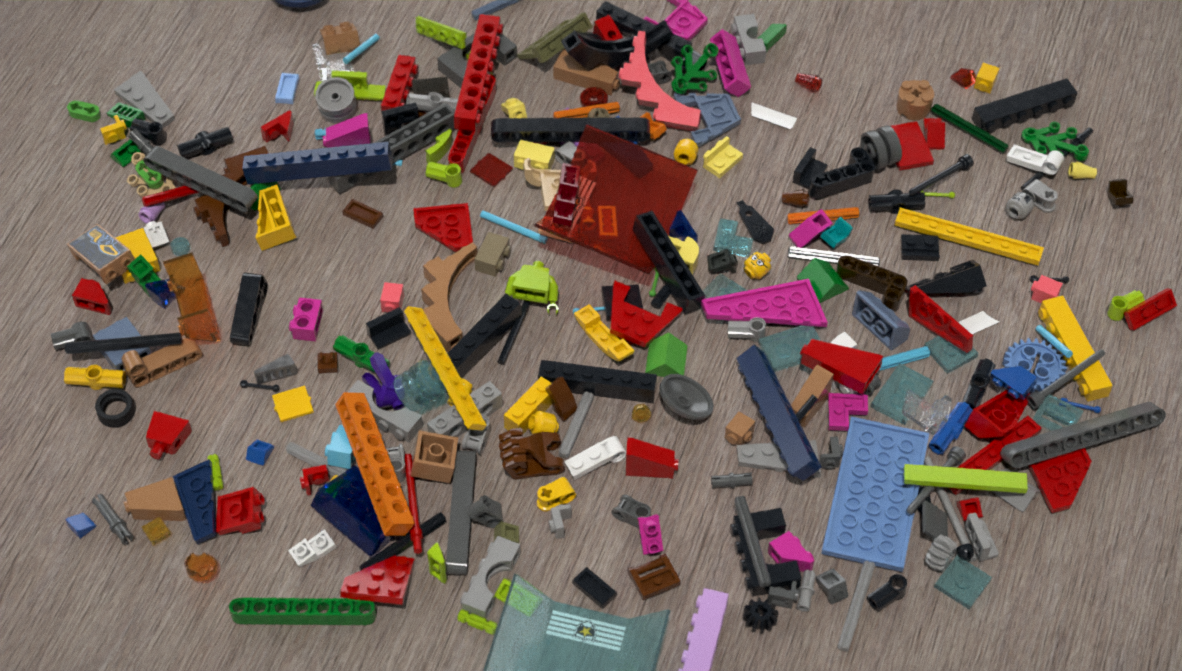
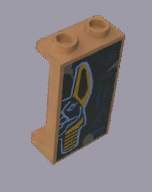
[67,224,135,284]

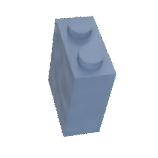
[93,317,151,371]

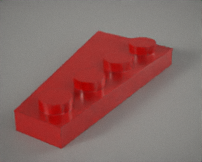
[909,285,973,353]

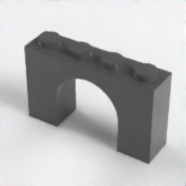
[437,33,517,88]

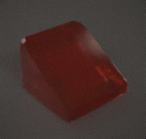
[950,68,976,89]

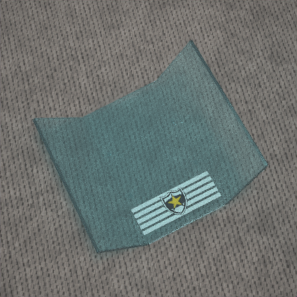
[483,574,671,671]

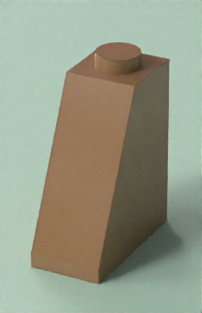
[791,365,834,428]
[123,477,186,521]

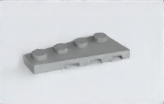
[114,71,175,128]
[736,440,821,478]

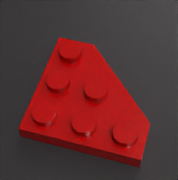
[413,203,473,252]
[1028,448,1092,513]
[340,556,415,605]

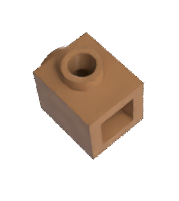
[725,412,755,445]

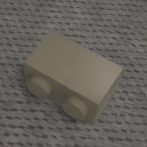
[474,232,512,277]

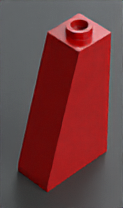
[800,339,883,395]

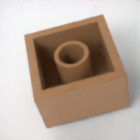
[411,430,458,483]

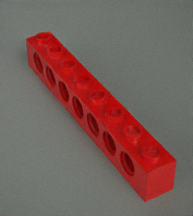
[454,14,504,131]

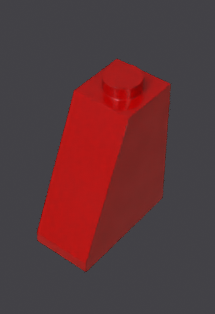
[625,437,679,479]

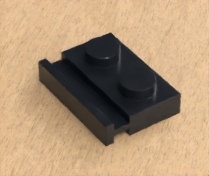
[900,234,940,261]

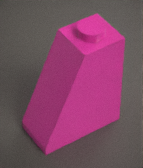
[323,113,371,148]

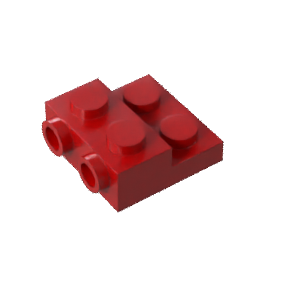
[216,487,265,535]

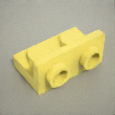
[703,136,743,178]

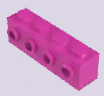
[710,29,751,97]

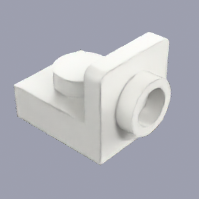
[143,221,169,249]

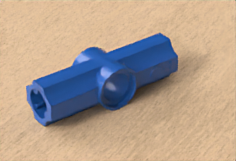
[928,402,973,455]

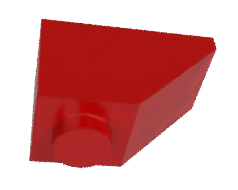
[72,278,112,315]

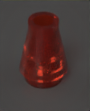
[795,73,822,92]

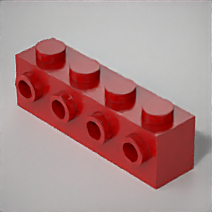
[381,54,419,111]

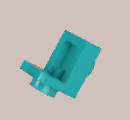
[820,217,853,248]

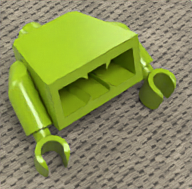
[505,261,558,315]

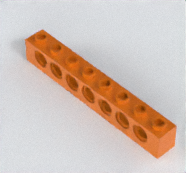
[335,392,415,536]

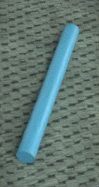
[480,210,548,244]

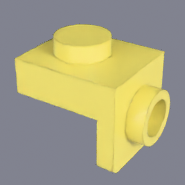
[501,98,527,118]

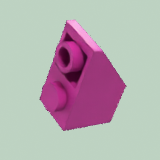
[788,209,833,248]
[768,531,814,572]

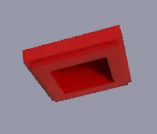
[956,497,983,521]

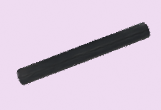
[359,512,446,571]

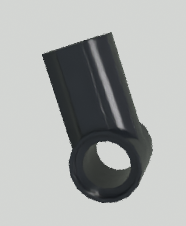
[130,118,166,146]
[867,574,907,612]

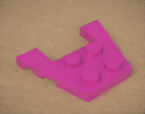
[643,0,708,41]

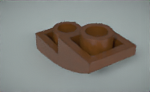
[545,377,577,421]

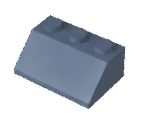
[852,290,910,351]

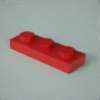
[1123,288,1177,330]

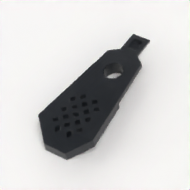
[736,200,774,245]

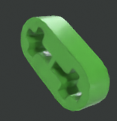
[67,100,101,122]
[135,160,164,189]

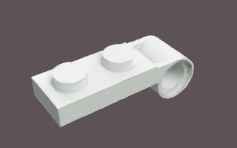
[1006,145,1064,175]
[564,436,626,480]

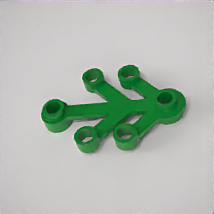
[671,43,719,94]
[1022,121,1089,161]

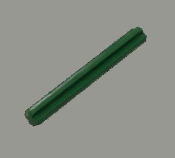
[931,104,1009,153]

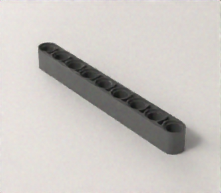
[1001,402,1166,468]

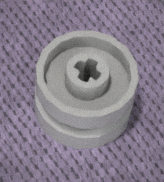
[315,77,357,123]

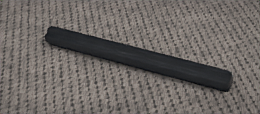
[64,333,182,354]

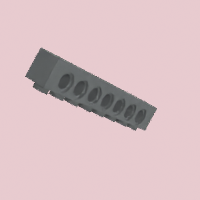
[328,103,455,194]

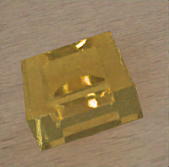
[141,517,171,545]

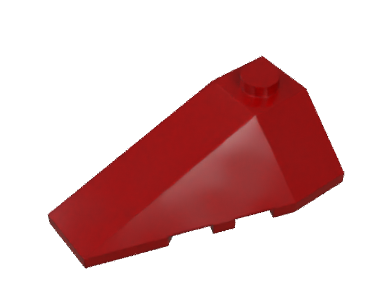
[965,390,1030,438]

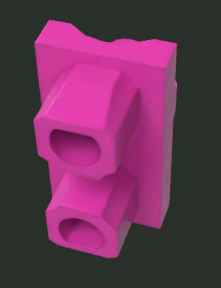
[637,514,663,555]

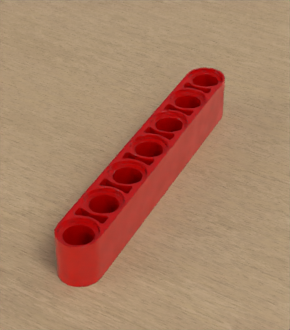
[448,75,496,174]

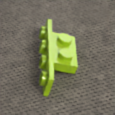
[416,16,466,49]
[314,70,386,101]

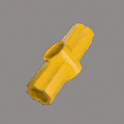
[64,365,127,390]

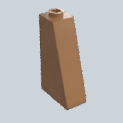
[553,48,620,96]

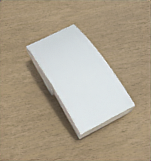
[288,529,337,567]

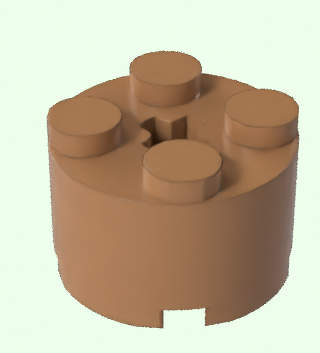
[896,80,934,120]

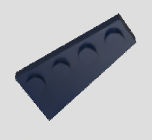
[173,459,216,545]

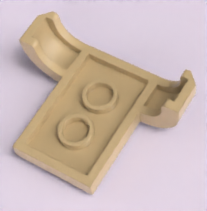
[523,158,597,212]

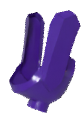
[362,352,405,410]

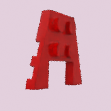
[610,280,683,348]

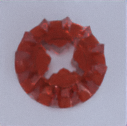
[580,87,608,107]

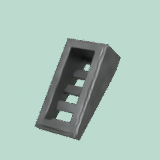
[254,354,297,384]

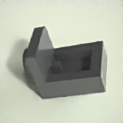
[819,437,843,469]

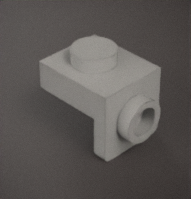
[548,504,571,539]

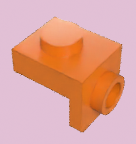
[641,112,667,139]

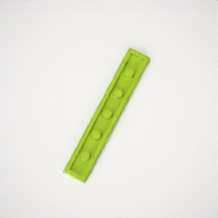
[904,464,1028,493]

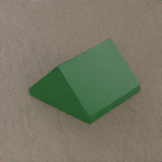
[797,258,849,303]

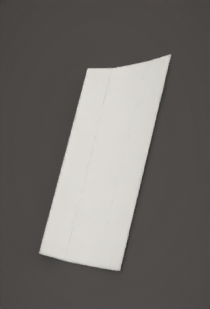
[751,103,797,129]
[958,311,999,334]

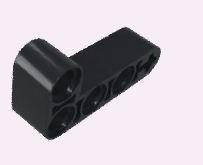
[809,147,875,199]
[230,272,268,345]

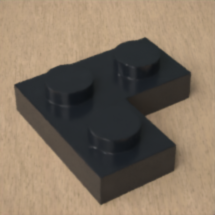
[381,102,419,137]

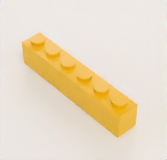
[1038,295,1113,402]

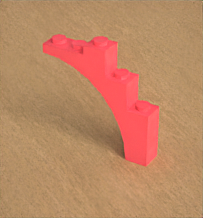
[619,31,701,131]

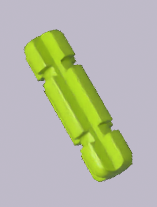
[207,454,223,491]
[457,609,497,634]

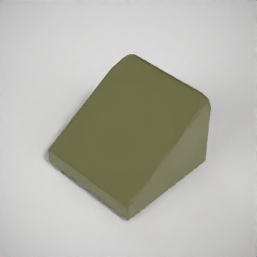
[494,521,519,544]

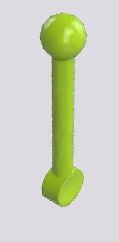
[921,190,955,199]

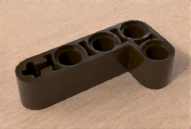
[836,255,908,312]

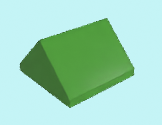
[645,332,688,377]

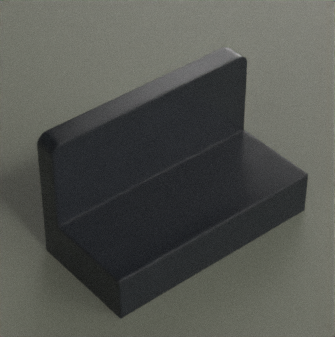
[792,147,827,189]
[366,307,411,350]

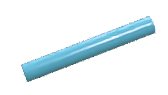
[343,34,380,64]
[1036,325,1073,358]

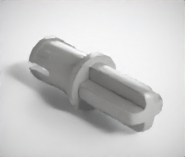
[797,570,816,612]

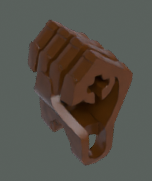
[499,428,565,480]

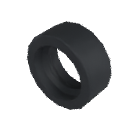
[95,389,135,428]

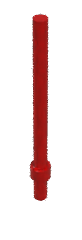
[404,454,423,554]

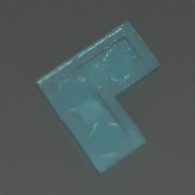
[713,218,753,257]

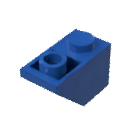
[991,366,1037,400]

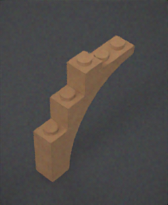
[421,242,478,353]

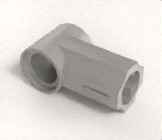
[728,317,766,342]

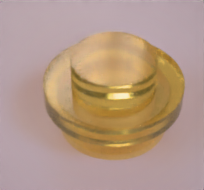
[631,404,651,422]

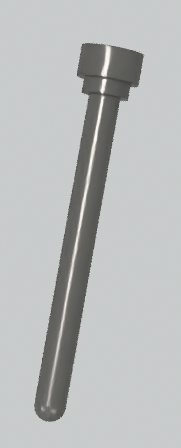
[1027,349,1105,409]
[907,446,966,514]

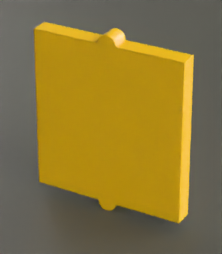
[272,386,314,422]

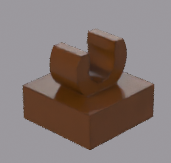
[318,352,338,374]

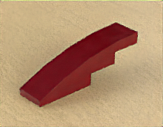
[552,163,580,226]

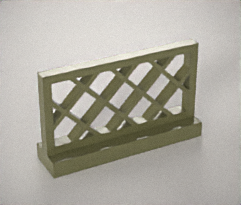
[517,12,593,63]

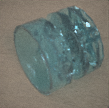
[393,359,446,412]

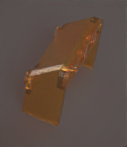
[163,252,221,342]

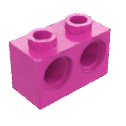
[289,297,323,342]

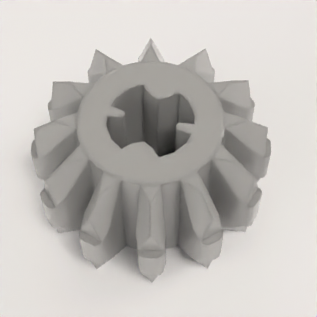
[925,535,957,572]

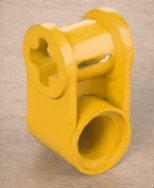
[537,477,577,512]

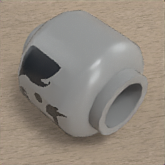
[1006,192,1034,219]

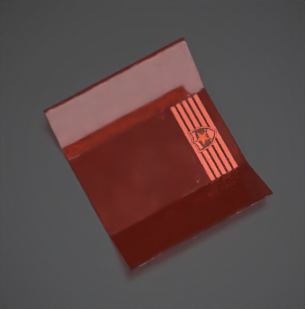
[534,124,698,275]

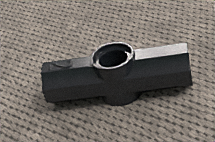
[177,127,233,159]
[868,189,926,214]
[962,358,996,409]

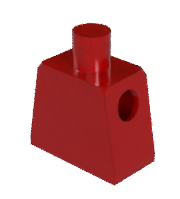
[593,15,623,41]
[146,411,192,459]

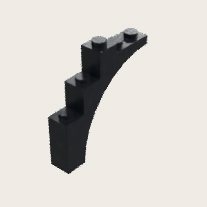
[561,20,674,71]

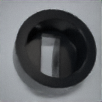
[956,543,974,561]

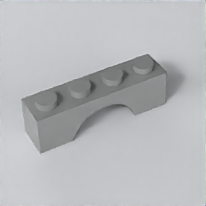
[348,380,423,443]
[460,536,521,619]

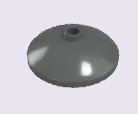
[659,374,714,420]

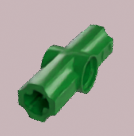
[333,335,390,373]

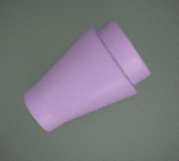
[139,202,165,224]

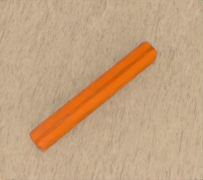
[553,102,620,118]
[787,207,859,224]

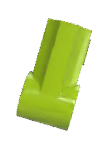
[425,162,462,188]
[1107,290,1145,321]

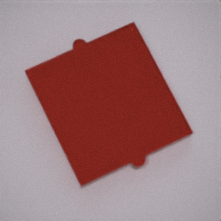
[470,153,513,187]

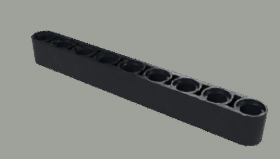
[491,117,651,142]

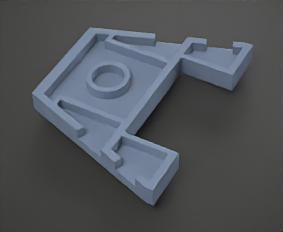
[673,93,741,147]

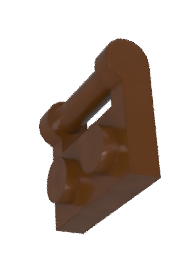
[627,554,681,600]

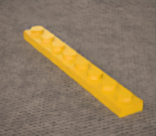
[895,207,1044,266]
[404,306,487,431]

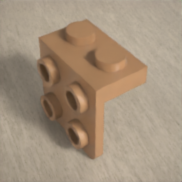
[320,21,360,57]

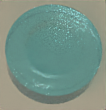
[170,237,190,256]

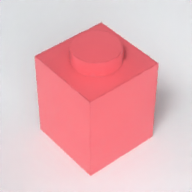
[1030,275,1063,303]
[380,282,404,313]

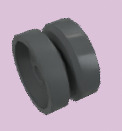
[860,125,902,170]

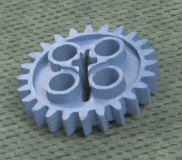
[1002,338,1067,393]

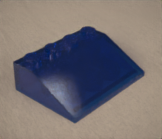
[310,465,395,557]

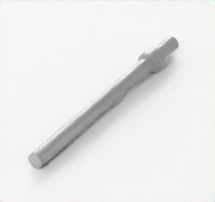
[924,456,977,562]

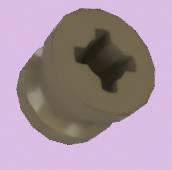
[588,108,610,118]

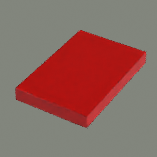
[890,121,934,171]

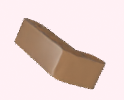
[122,337,202,387]

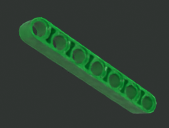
[229,598,376,625]

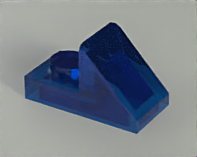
[669,210,698,243]
[145,278,185,309]

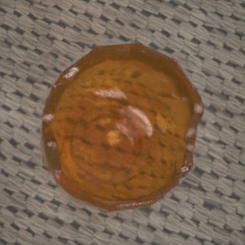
[184,552,218,582]

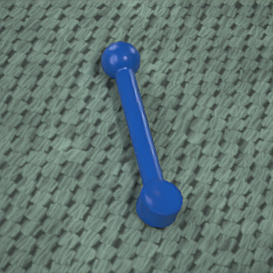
[1060,398,1101,413]

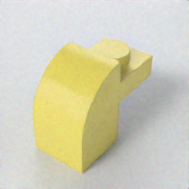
[669,236,699,275]

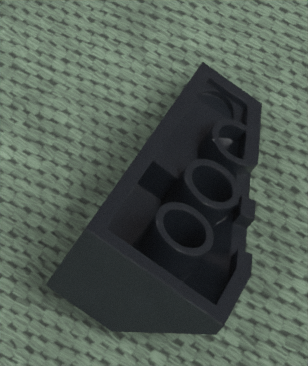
[906,259,987,294]

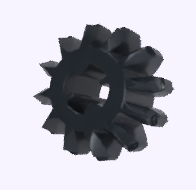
[742,597,779,634]

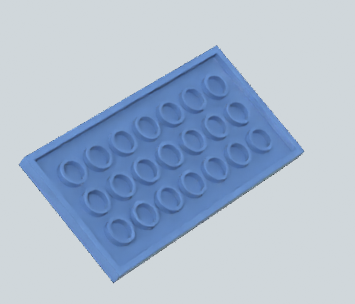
[821,416,930,572]

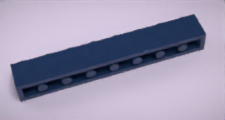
[242,142,393,184]
[736,345,822,481]

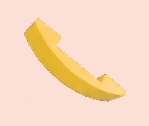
[574,304,635,362]

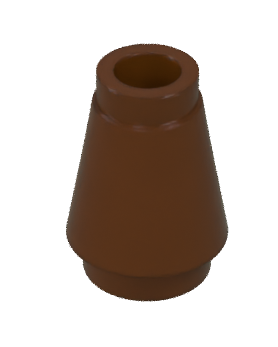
[782,189,809,207]

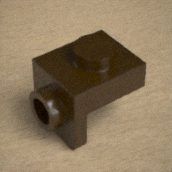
[1108,178,1134,206]

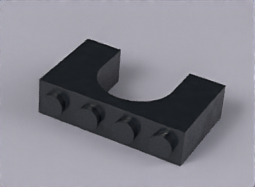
[730,508,802,597]

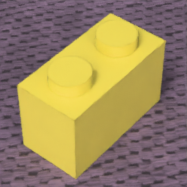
[514,140,555,170]

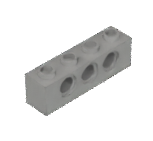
[427,381,503,437]

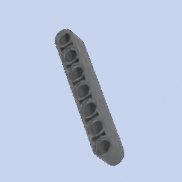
[143,146,258,212]
[446,451,476,575]

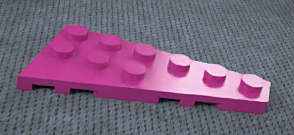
[701,279,828,327]

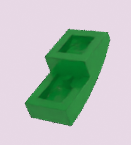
[127,254,165,297]

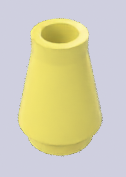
[1068,161,1097,179]

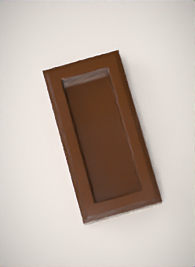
[342,199,384,229]

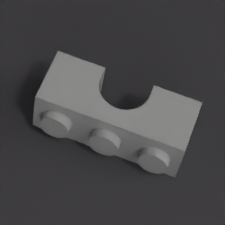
[731,14,766,65]

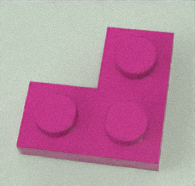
[828,393,868,431]

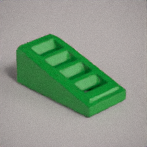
[107,102,146,128]

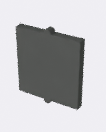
[922,500,948,541]

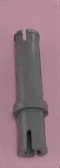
[92,494,134,545]

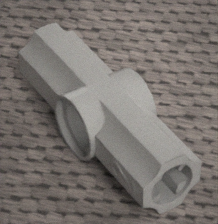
[406,92,458,113]

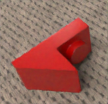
[260,110,294,143]
[923,118,945,150]

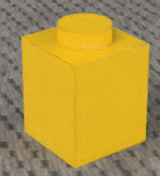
[974,63,1000,93]

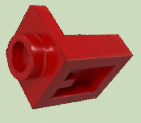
[300,464,329,495]

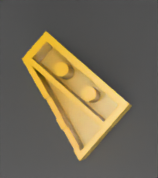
[255,185,297,251]

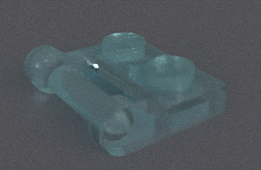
[1033,395,1084,431]

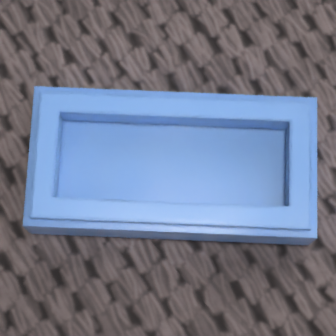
[275,73,299,104]

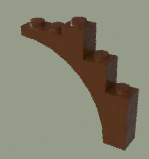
[193,146,269,247]

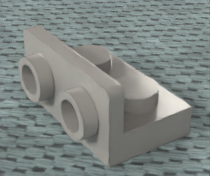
[965,513,999,561]

